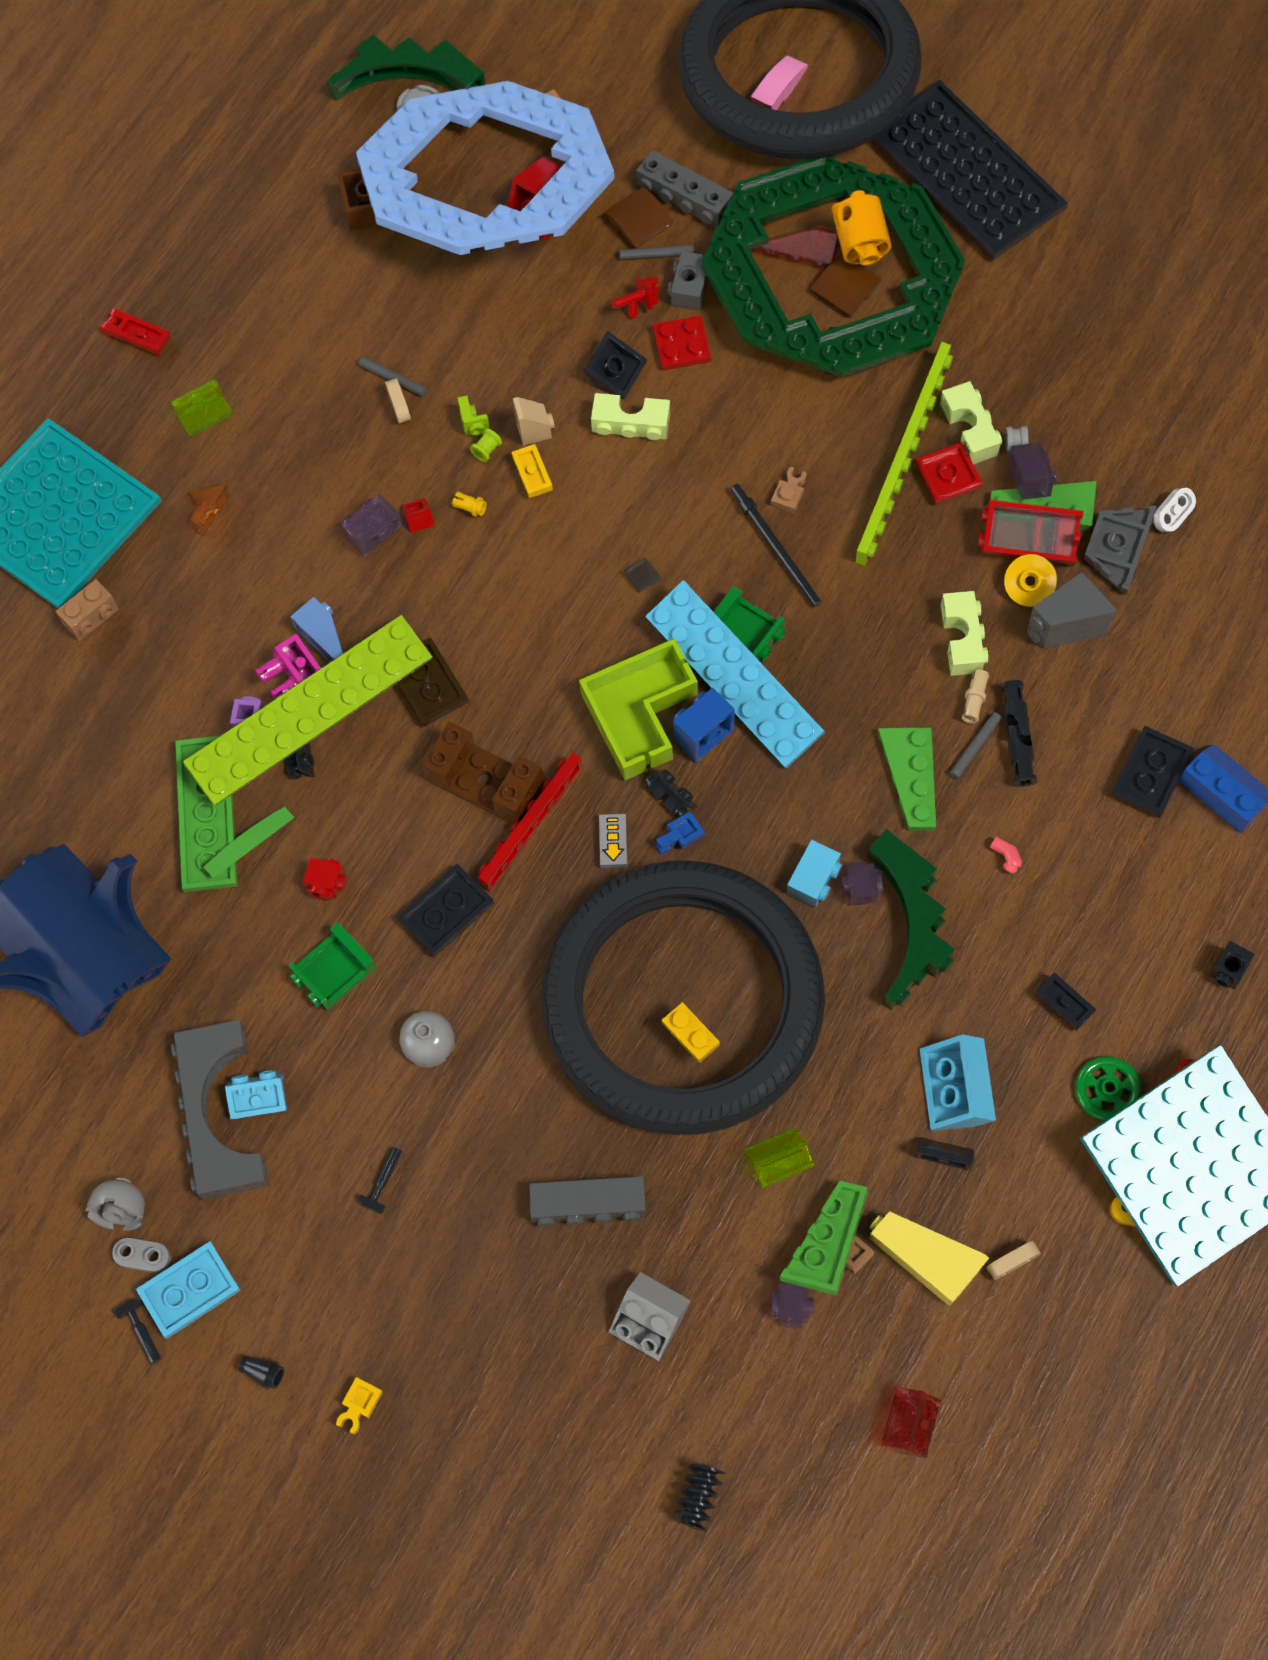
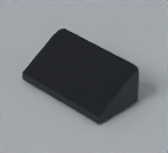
[914,1137,974,1170]

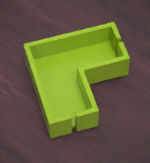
[579,638,698,780]

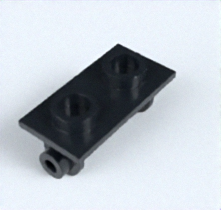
[286,742,315,779]
[645,768,697,817]

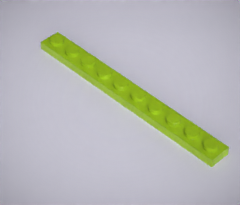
[855,342,953,566]

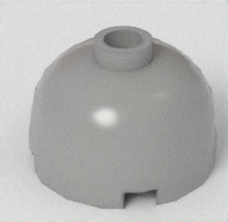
[399,1011,455,1068]
[86,1178,145,1231]

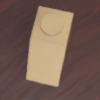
[513,397,555,445]

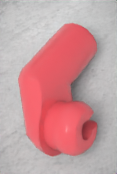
[990,836,1022,874]

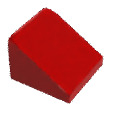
[401,498,434,533]

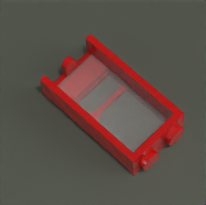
[978,499,1084,566]

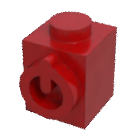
[303,857,347,901]

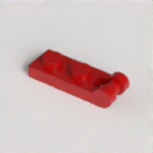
[99,308,171,356]

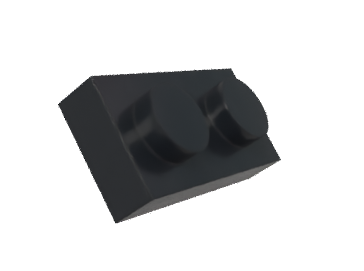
[1034,973,1096,1032]

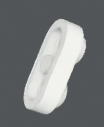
[1154,488,1196,532]

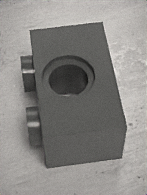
[667,251,708,311]

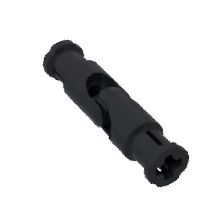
[1000,680,1037,787]

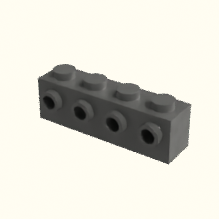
[636,150,734,228]

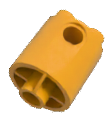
[831,190,891,265]

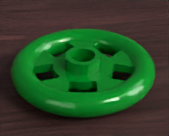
[1075,1056,1143,1121]

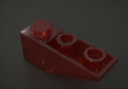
[760,225,839,266]

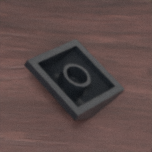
[583,331,648,400]

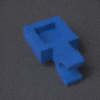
[656,811,705,855]

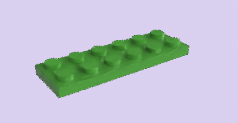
[176,736,238,893]

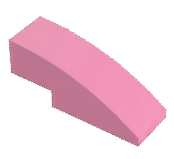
[751,55,808,110]

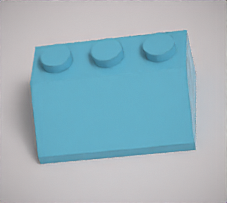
[920,1034,996,1131]

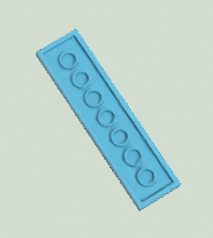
[646,580,825,768]

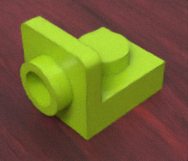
[458,396,489,436]

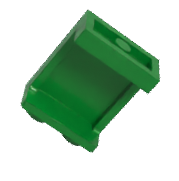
[714,586,786,662]
[288,922,377,1011]

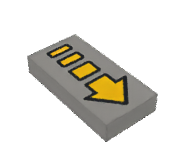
[599,814,627,868]

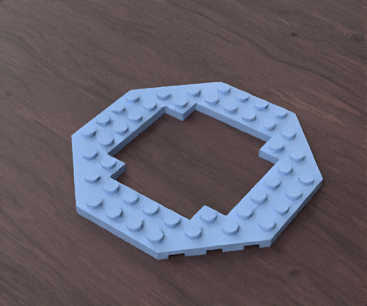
[356,81,614,255]

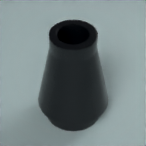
[238,1355,284,1389]

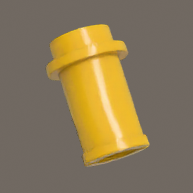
[452,491,487,517]

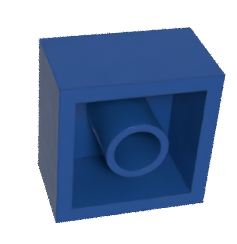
[673,688,735,763]

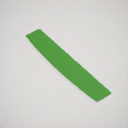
[203,807,295,878]

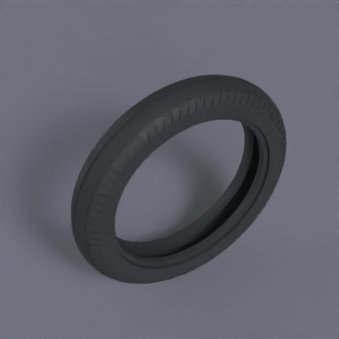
[678,0,922,159]
[541,861,825,1135]

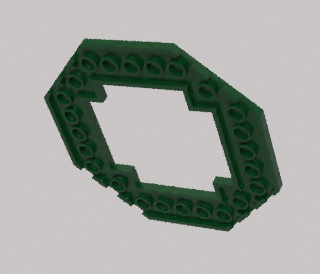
[701,155,966,377]

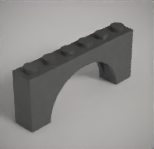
[171,1020,269,1200]

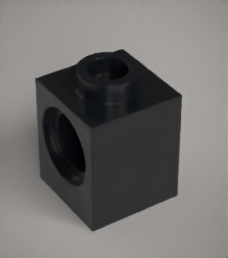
[1209,941,1255,989]

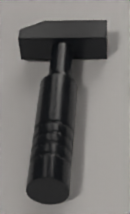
[358,1147,402,1215]
[114,1300,161,1365]

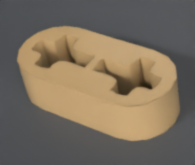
[385,378,411,424]
[986,1241,1041,1280]

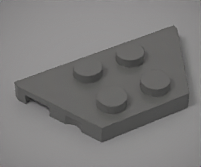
[1084,506,1157,595]

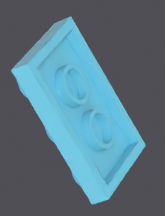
[136,1241,241,1339]

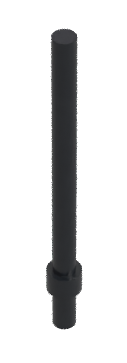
[730,484,822,608]

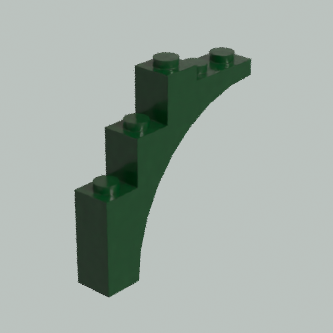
[327,34,486,101]
[867,829,955,1011]

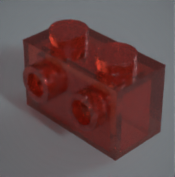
[881,1387,941,1458]

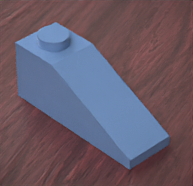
[290,597,343,662]

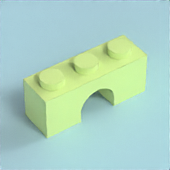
[940,381,1002,464]
[591,393,670,440]
[941,591,988,676]

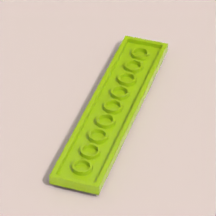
[183,615,432,807]

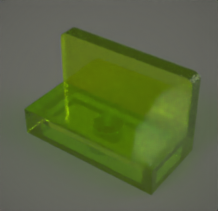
[171,379,233,436]
[745,1128,814,1188]

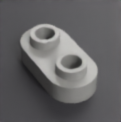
[112,1238,171,1273]

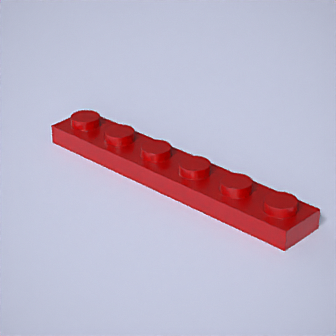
[478,752,582,892]

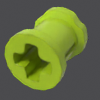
[469,428,502,462]

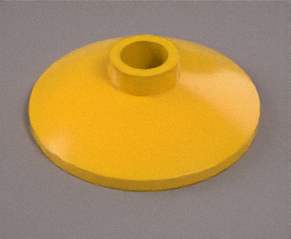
[1004,554,1057,607]

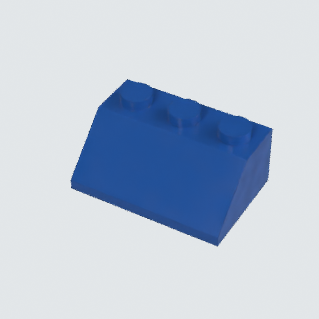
[1179,744,1268,833]

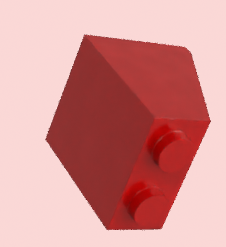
[507,156,563,241]

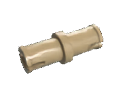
[962,670,989,723]

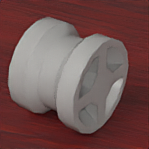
[1004,426,1028,452]

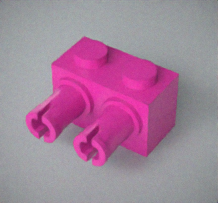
[255,633,321,699]

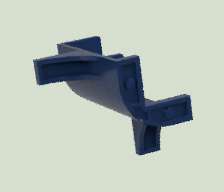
[0,844,172,1037]

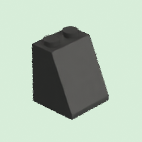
[1027,572,1117,649]

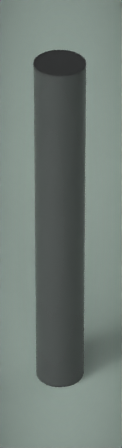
[620,245,693,260]
[359,356,427,397]
[949,712,1002,779]

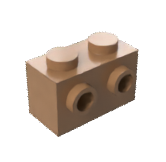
[55,579,119,641]

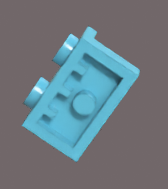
[225,1070,287,1119]

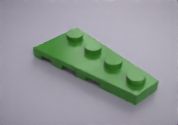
[990,481,1096,531]
[878,728,936,831]
[780,1181,868,1296]

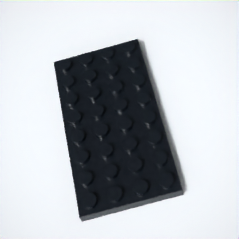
[871,80,1068,261]

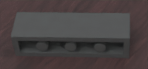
[529,1176,646,1227]

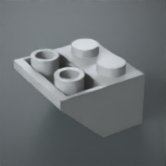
[609,1272,691,1361]

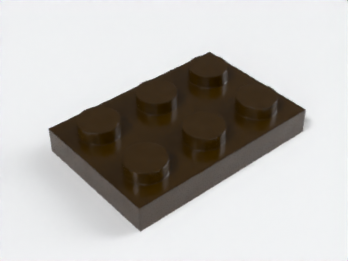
[397,637,469,727]

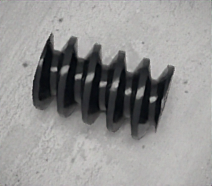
[673,1463,726,1533]

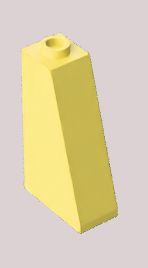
[869,1211,989,1307]

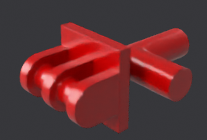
[611,276,660,318]

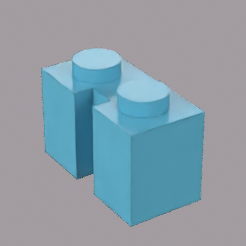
[786,840,843,908]

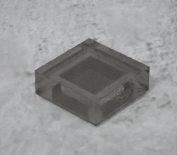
[624,557,660,593]

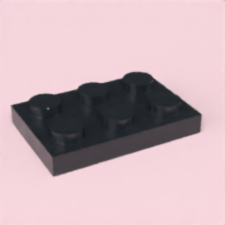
[1111,726,1194,818]
[397,864,495,957]

